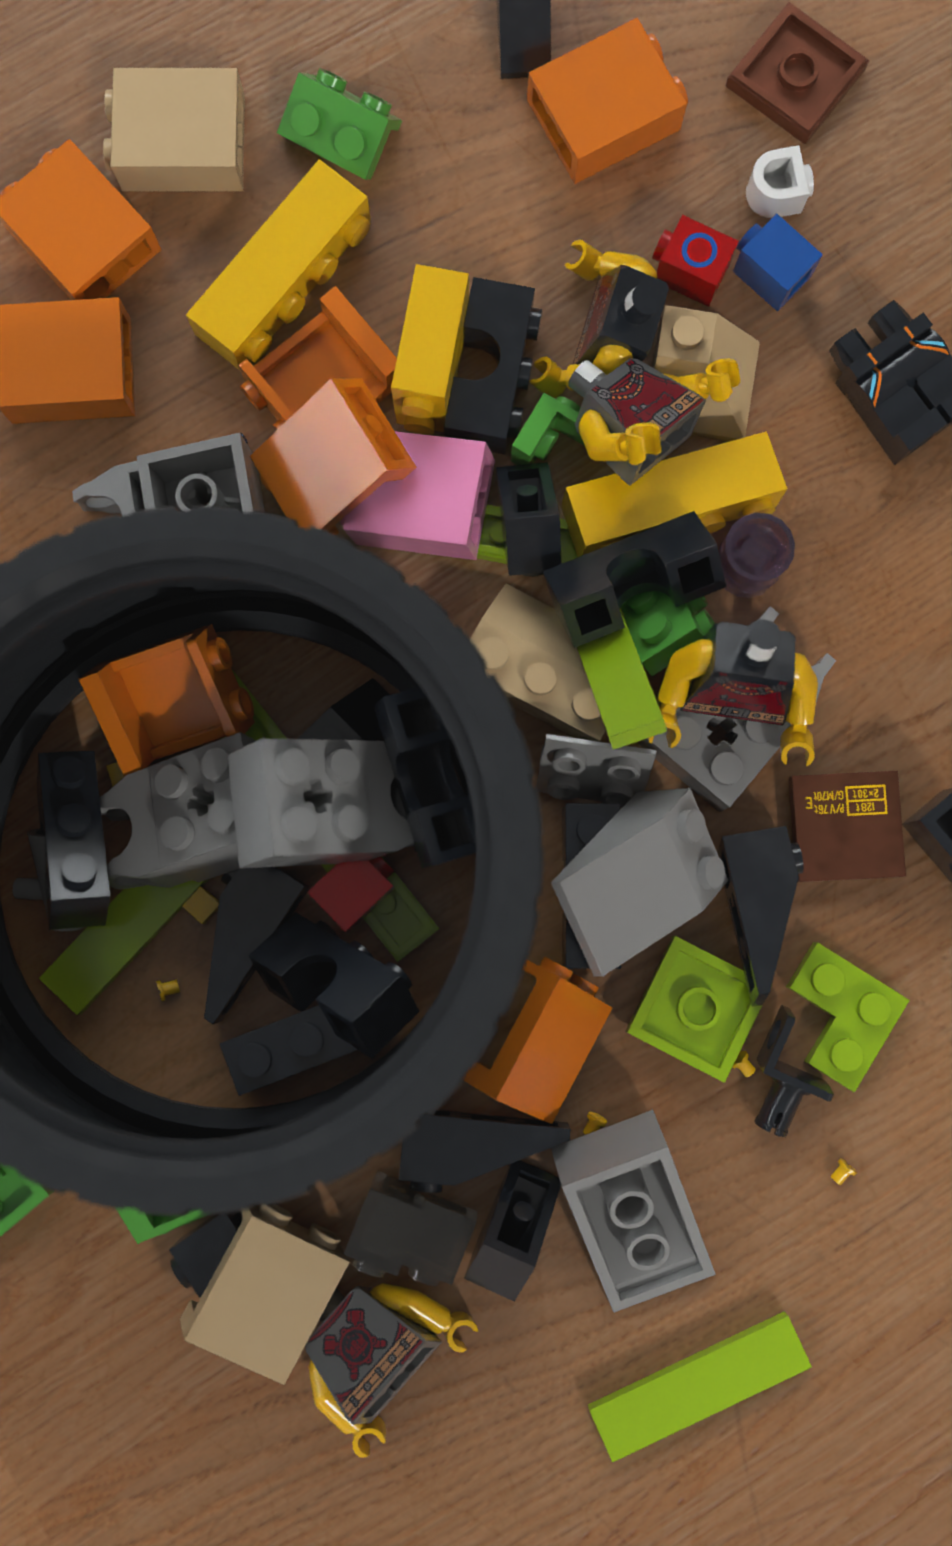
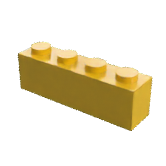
[186,159,371,370]
[561,431,788,557]

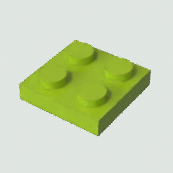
[625,936,772,1083]

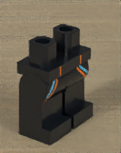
[829,300,952,465]

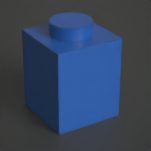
[733,213,823,312]

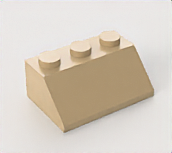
[470,584,606,742]

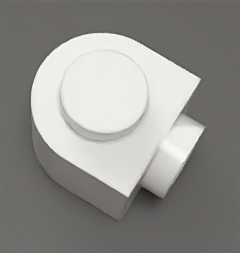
[746,145,814,218]

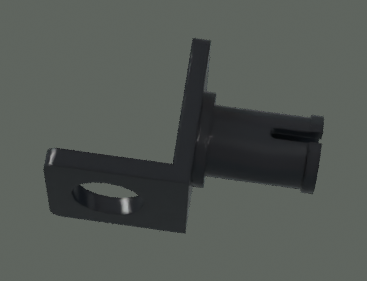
[754,1005,834,1137]

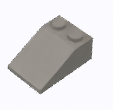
[551,788,728,977]
[551,1110,716,1312]

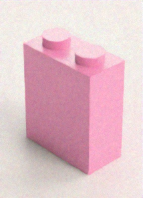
[340,431,495,560]

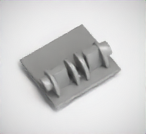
[536,734,657,808]

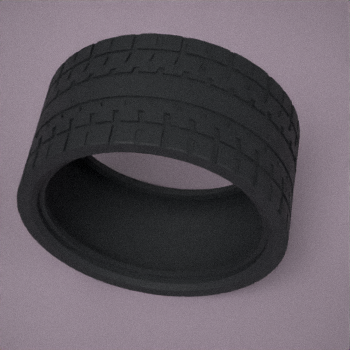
[0,506,544,1215]

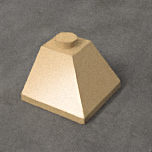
[652,305,760,441]

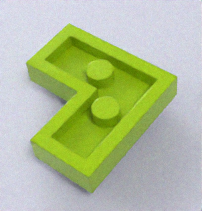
[786,942,910,1092]

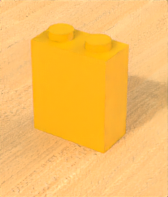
[391,264,469,435]

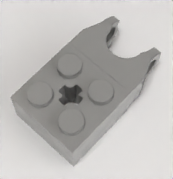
[72,433,265,516]
[639,606,836,812]
[100,732,257,889]
[227,739,415,868]

